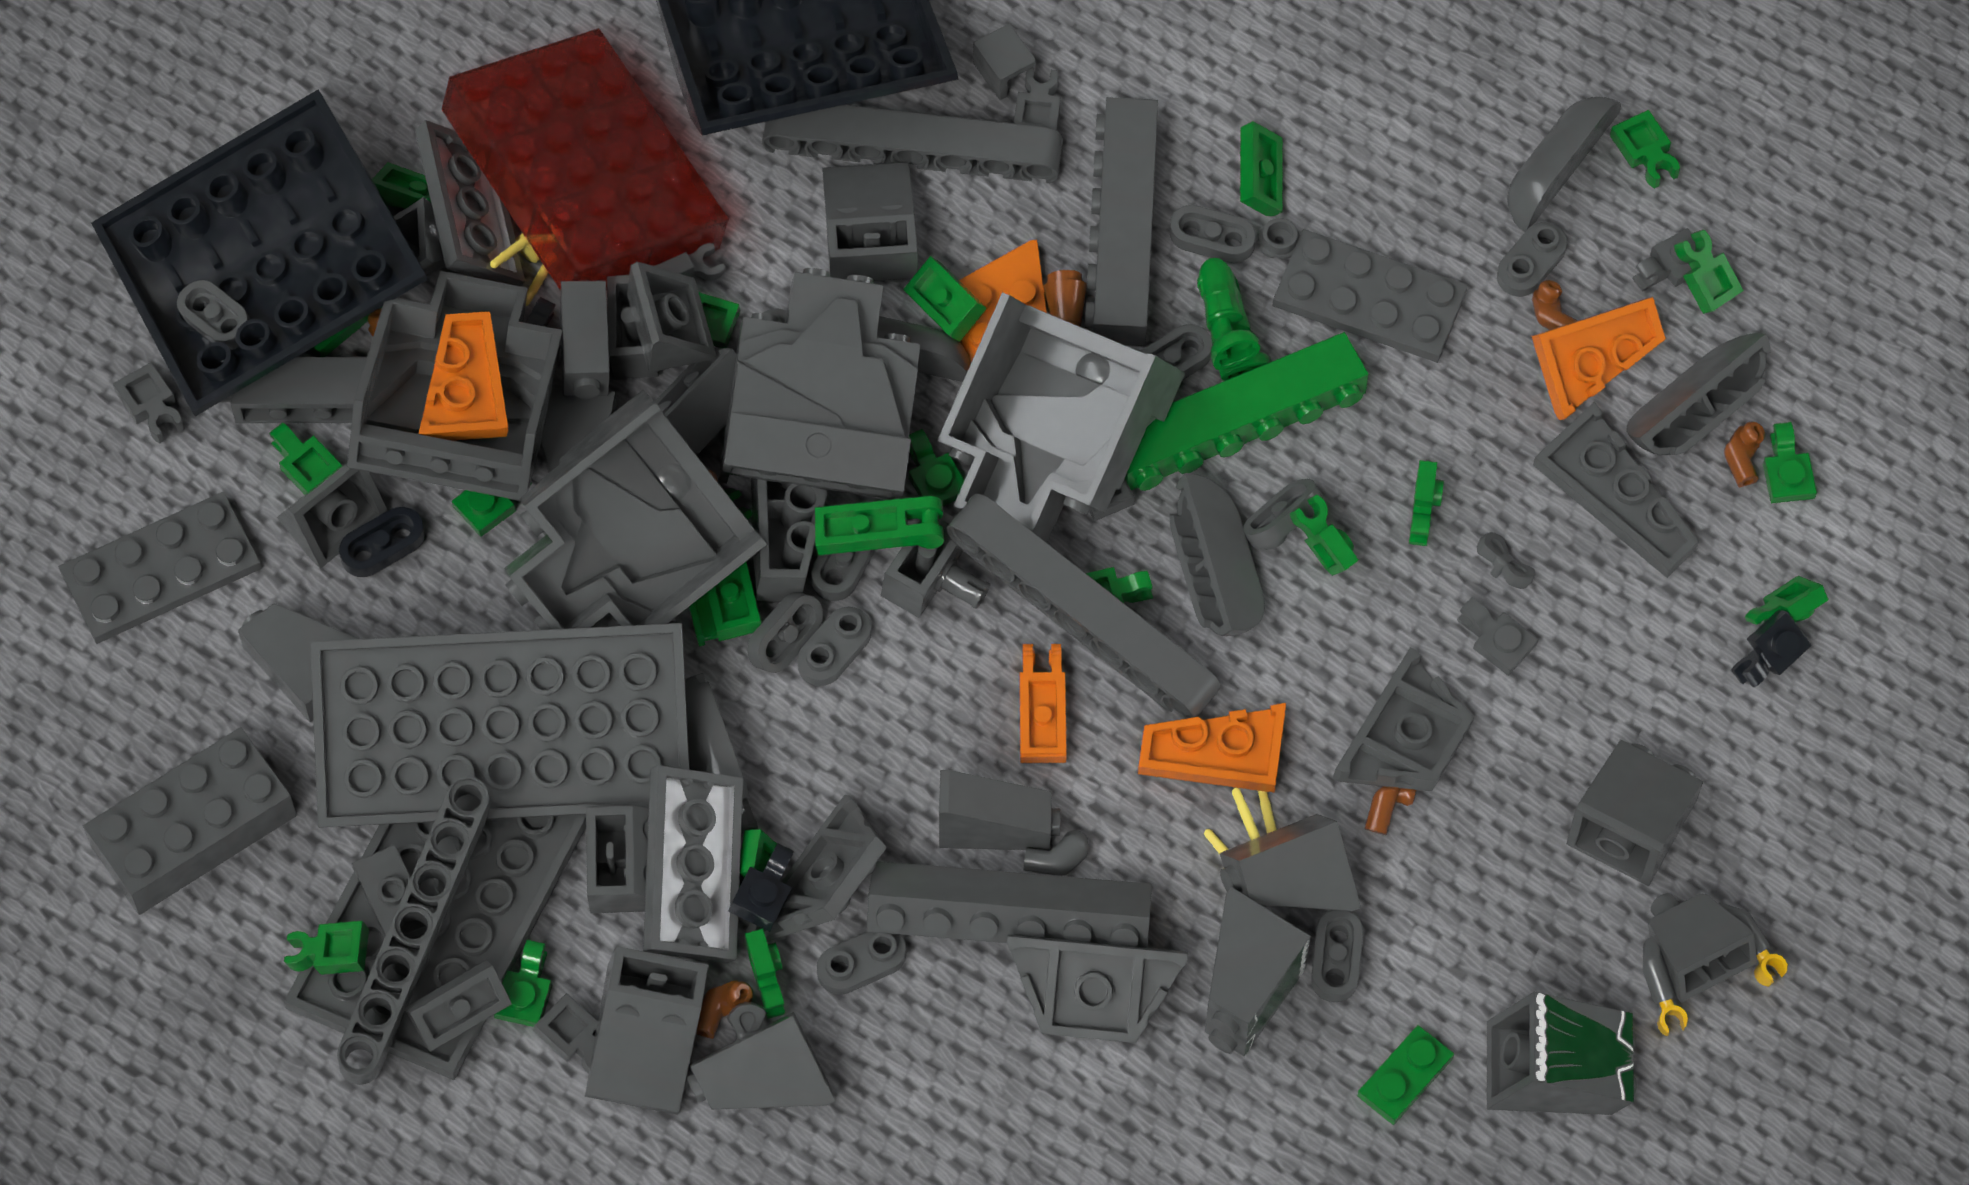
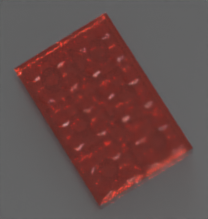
[441,28,729,291]

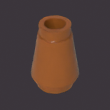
[1043,270,1087,327]

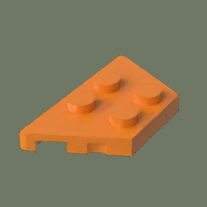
[959,240,1047,362]

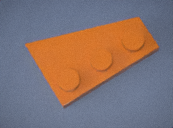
[1531,297,1666,420]
[1138,703,1286,793]

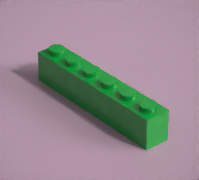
[1125,332,1369,491]

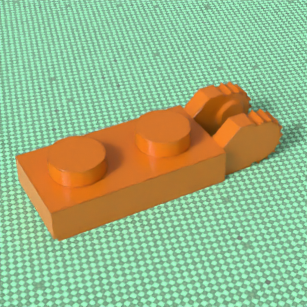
[1019,644,1066,763]

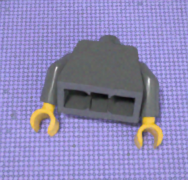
[1643,893,1788,1036]

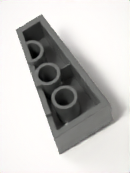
[751,478,827,602]

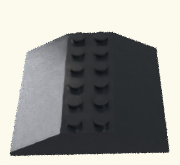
[656,0,958,136]
[91,89,428,416]

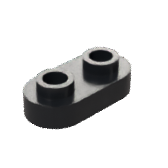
[339,507,425,577]

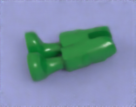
[1197,258,1272,382]

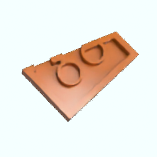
[418,311,508,441]

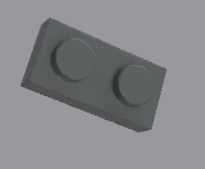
[405,960,512,1052]

